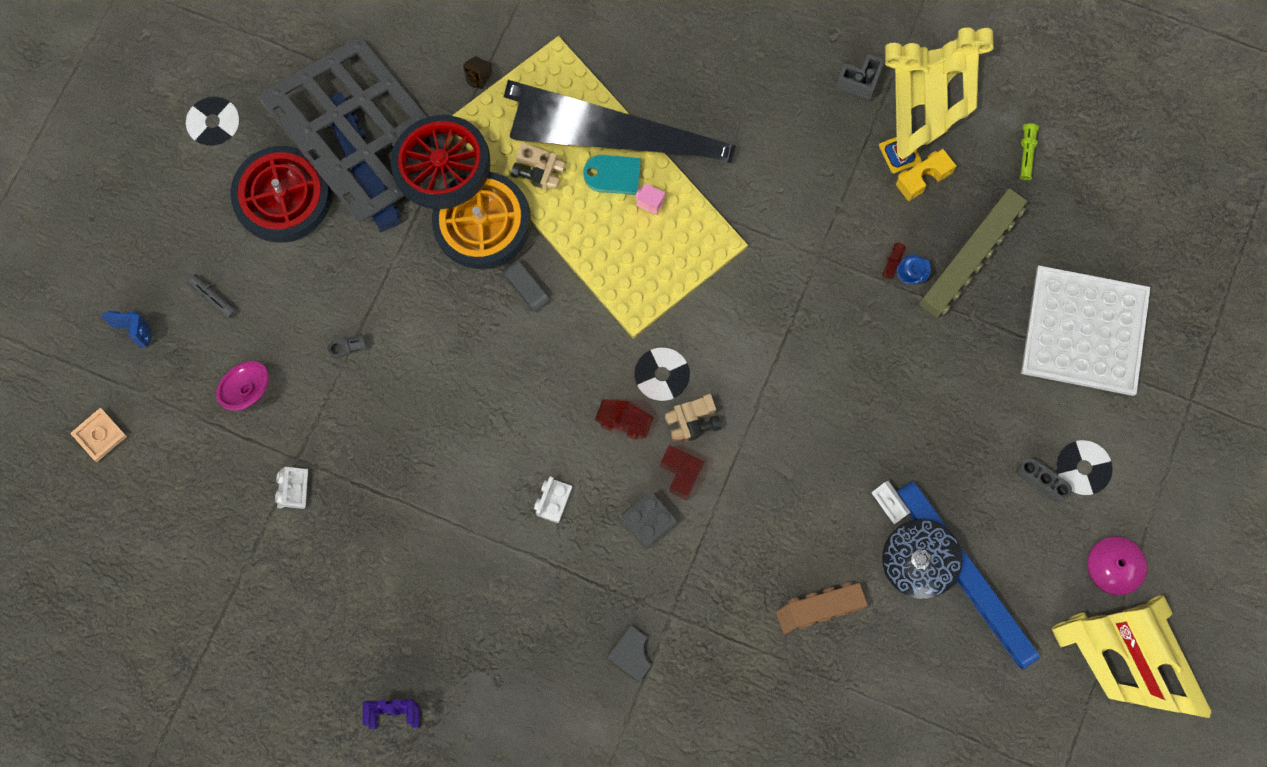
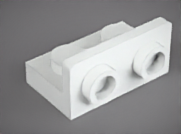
[275,467,308,509]
[534,476,572,524]

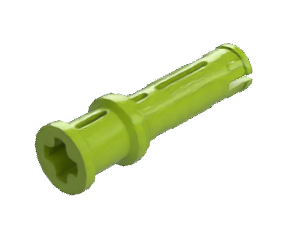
[1020,123,1039,180]

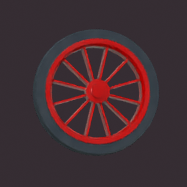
[391,115,490,209]

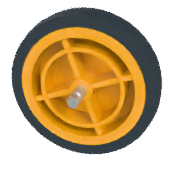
[432,171,531,269]

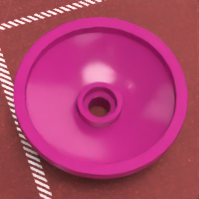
[216,361,269,411]
[1087,536,1147,595]

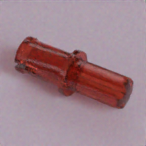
[882,243,906,279]

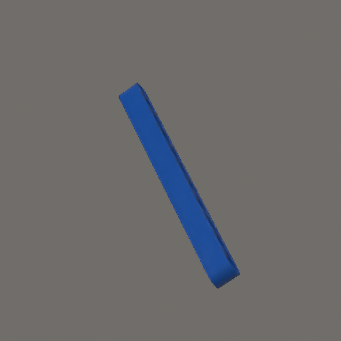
[896,481,1040,670]

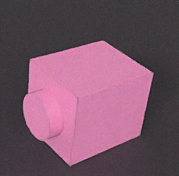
[635,183,665,215]

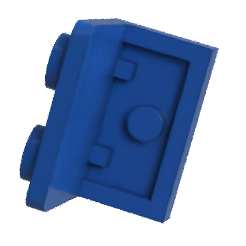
[102,310,151,348]

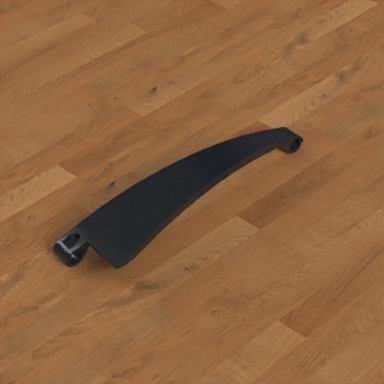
[503,80,736,163]

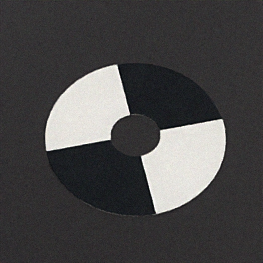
[186,97,239,146]
[635,348,690,401]
[1057,440,1113,495]

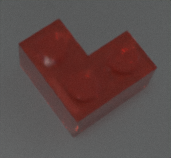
[595,399,654,440]
[660,445,704,501]

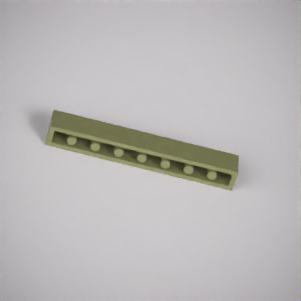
[920,188,1027,318]

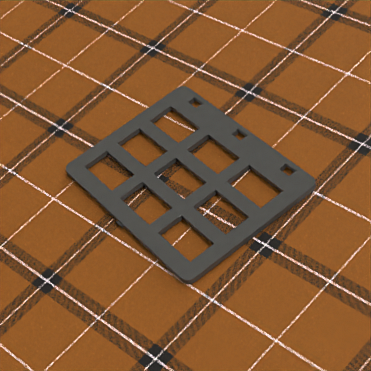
[260,38,457,221]

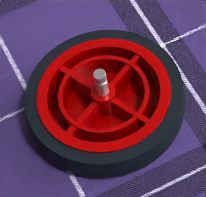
[230,146,331,242]

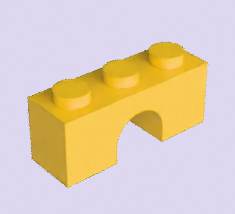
[896,149,956,202]

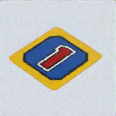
[879,137,921,173]

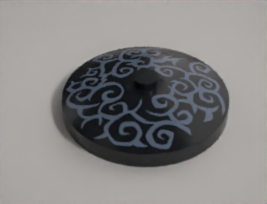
[882,519,963,599]

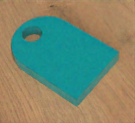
[583,155,641,195]

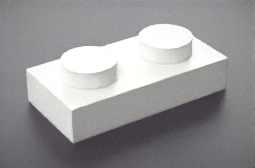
[872,481,911,524]

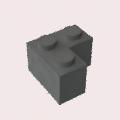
[836,54,885,100]

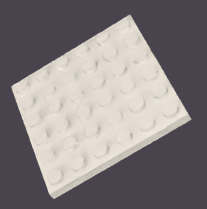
[1021,265,1150,396]

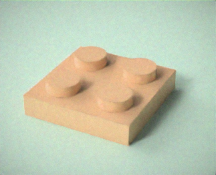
[70,408,127,462]

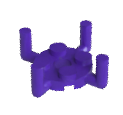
[362,699,420,729]

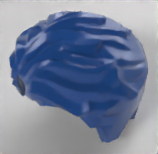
[897,254,931,284]

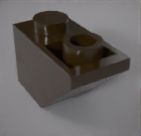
[463,56,493,89]

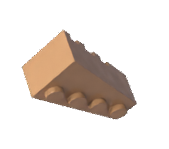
[776,582,868,635]

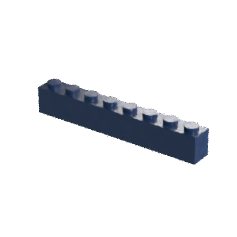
[329,92,402,233]

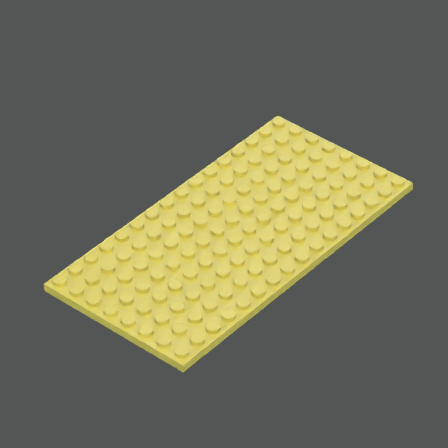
[452,36,748,338]

